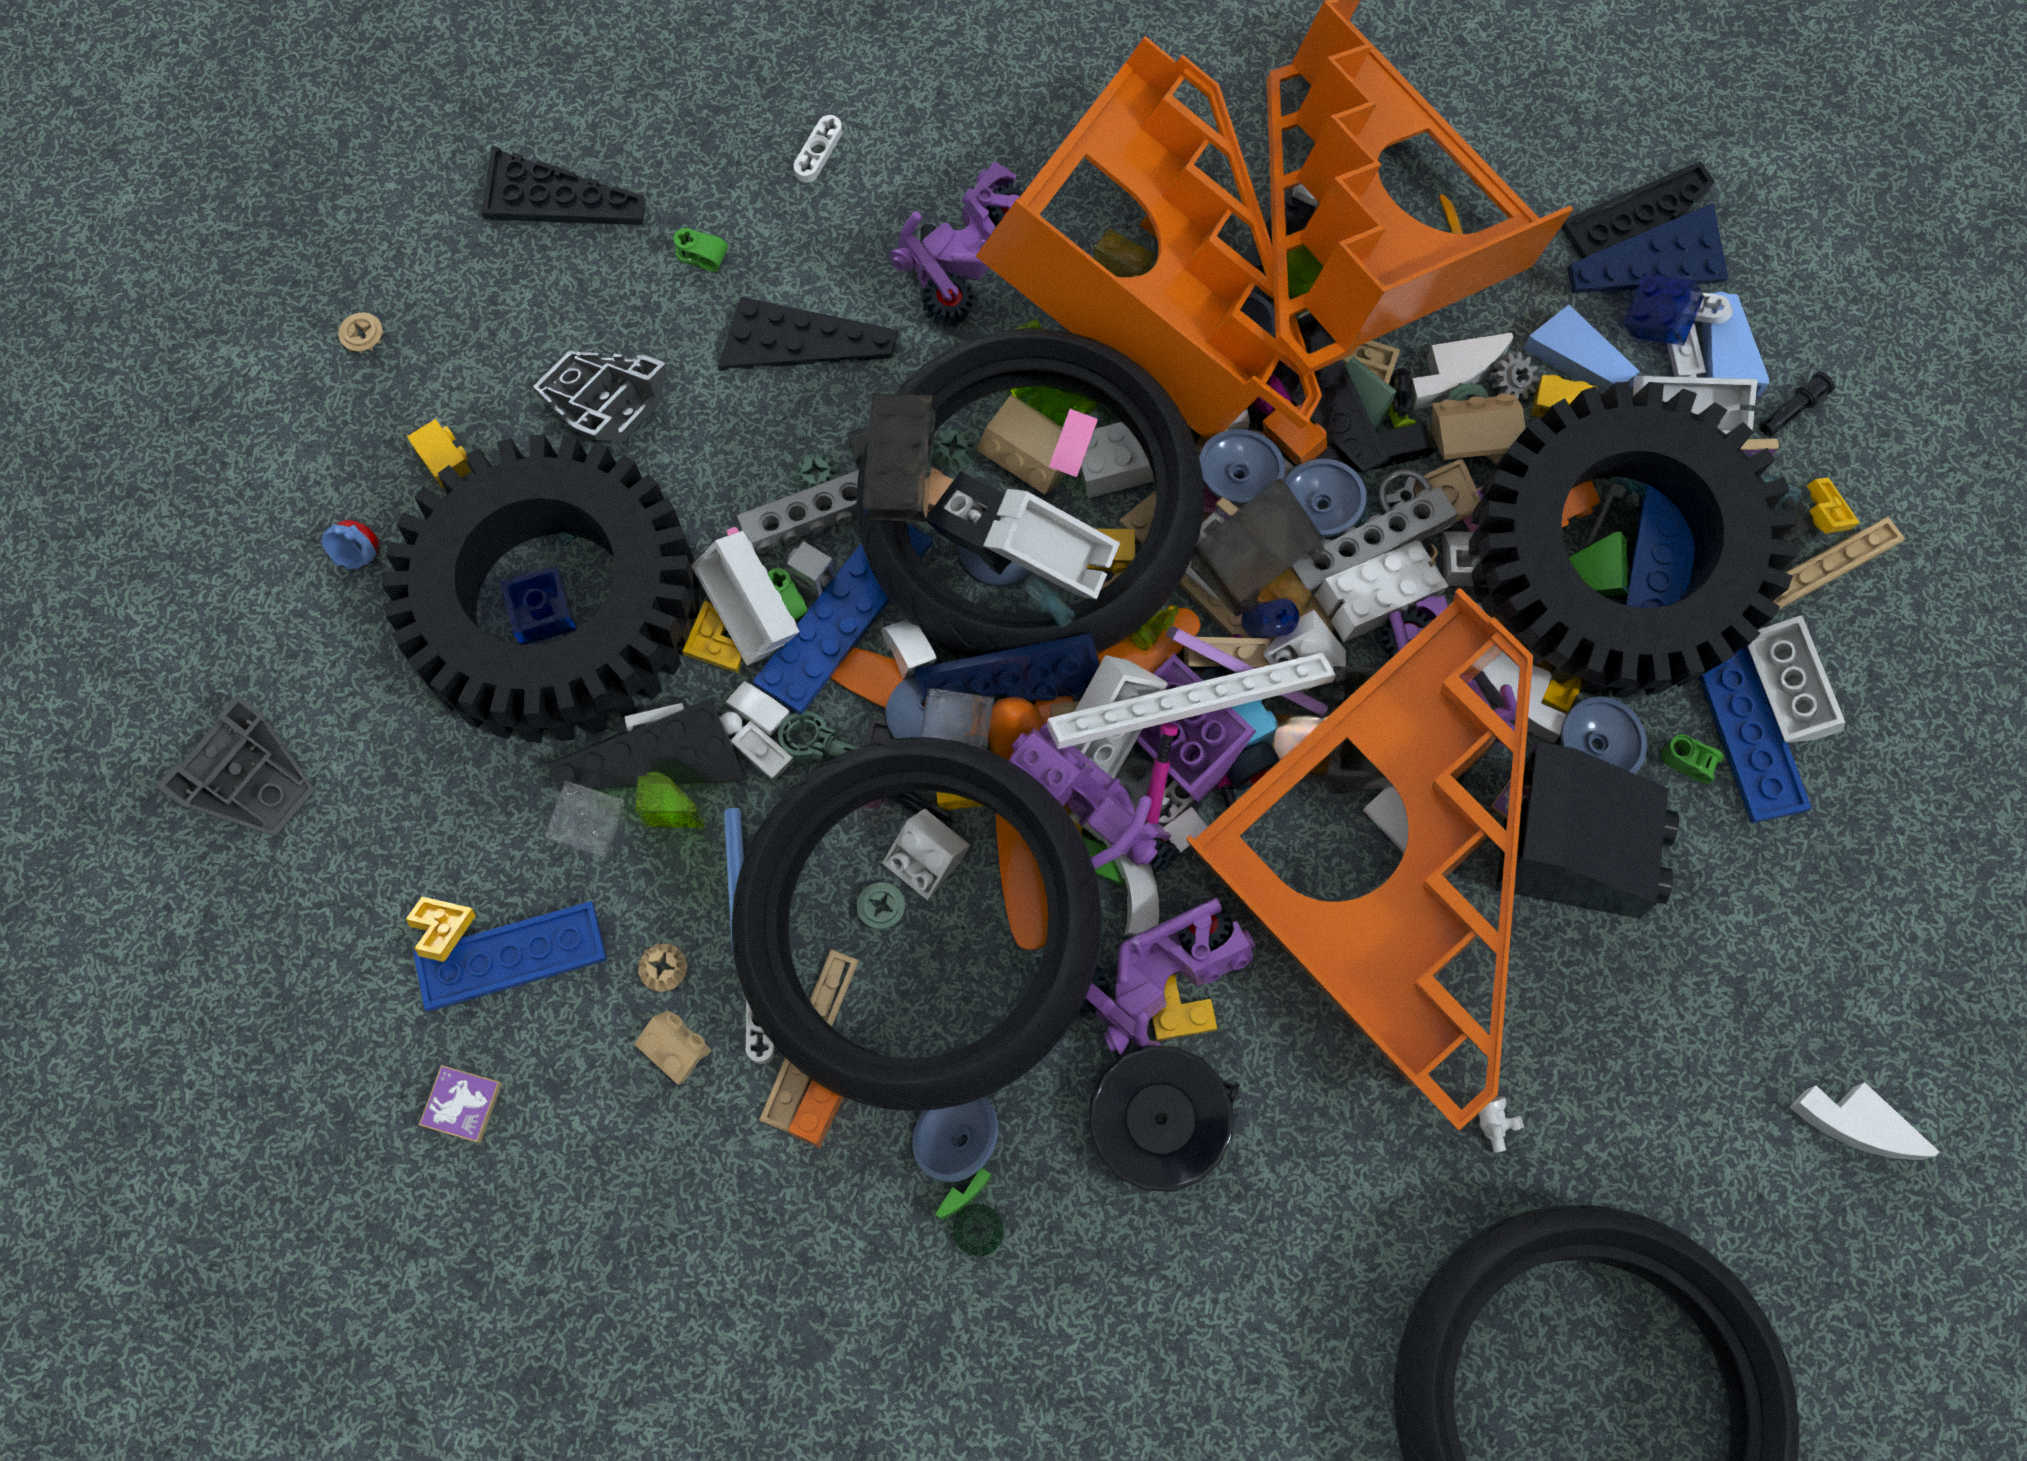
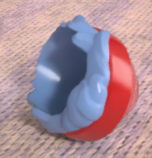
[321,520,380,570]

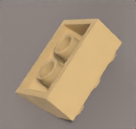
[1431,393,1526,460]
[976,395,1065,495]

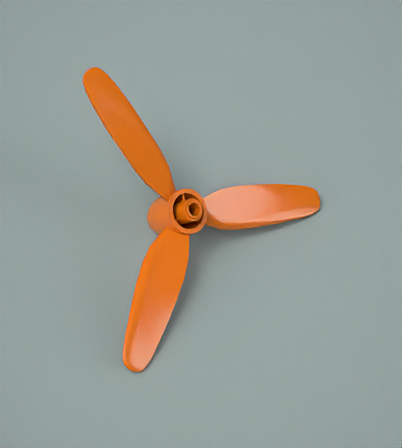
[831,608,1201,950]

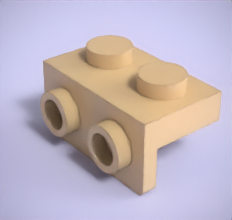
[634,1011,711,1085]

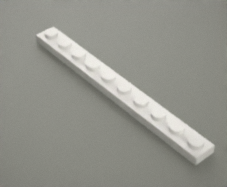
[1047,652,1336,749]

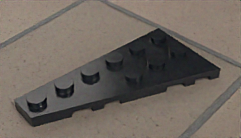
[1561,161,1715,259]
[1270,313,1390,473]
[547,697,747,791]

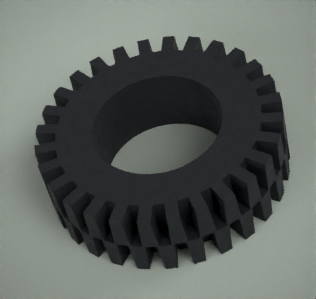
[1469,381,1798,697]
[382,434,700,743]

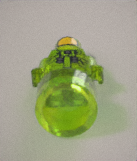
[1131,605,1178,651]

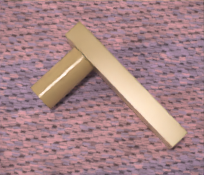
[1177,637,1271,668]

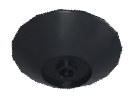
[1089,1045,1233,1192]

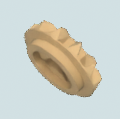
[338,313,384,354]
[638,943,687,992]

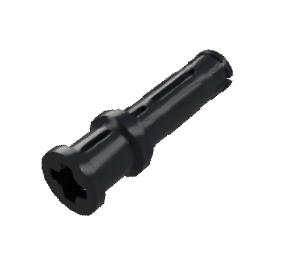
[1759,372,1835,438]

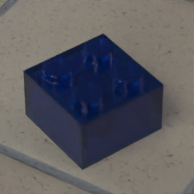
[1623,273,1704,346]
[500,566,577,645]

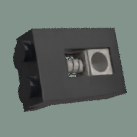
[925,471,1011,575]

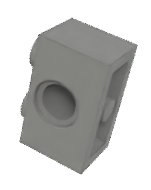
[787,541,836,600]

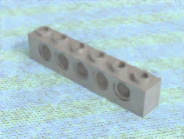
[737,470,909,554]
[1287,486,1458,601]

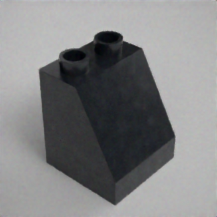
[1495,741,1679,919]

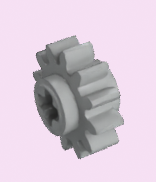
[1490,352,1539,401]

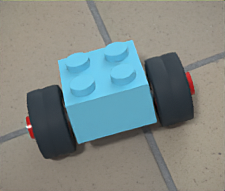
[1196,666,1280,790]

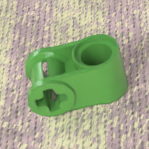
[673,228,728,272]
[768,568,808,621]
[1660,734,1724,784]

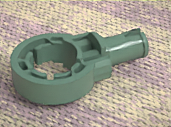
[778,711,859,762]

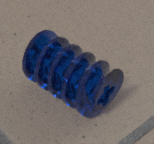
[1241,598,1300,638]

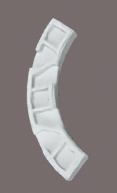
[1069,810,1159,937]

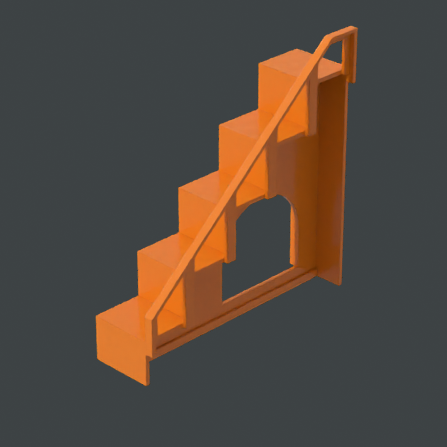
[1266,0,1573,376]
[975,36,1322,441]
[1186,587,1533,1131]

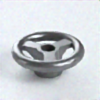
[1377,469,1432,519]

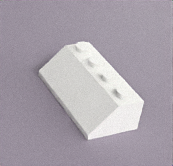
[1747,615,1845,743]
[1074,655,1168,779]

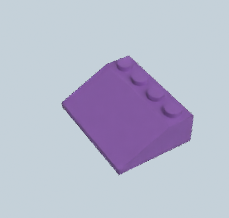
[1136,654,1256,803]

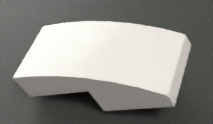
[725,681,789,736]
[1164,807,1208,853]

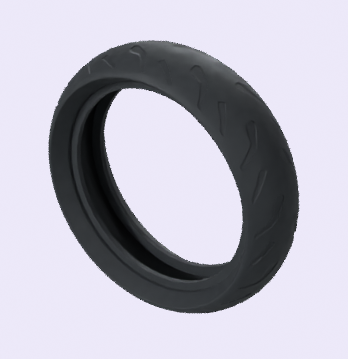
[856,328,1204,658]
[732,737,1102,1111]
[1393,1205,1800,1461]

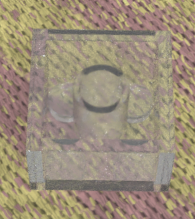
[920,689,994,750]
[544,781,627,861]

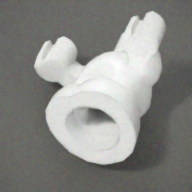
[1478,1097,1524,1152]

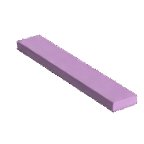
[1166,626,1328,717]

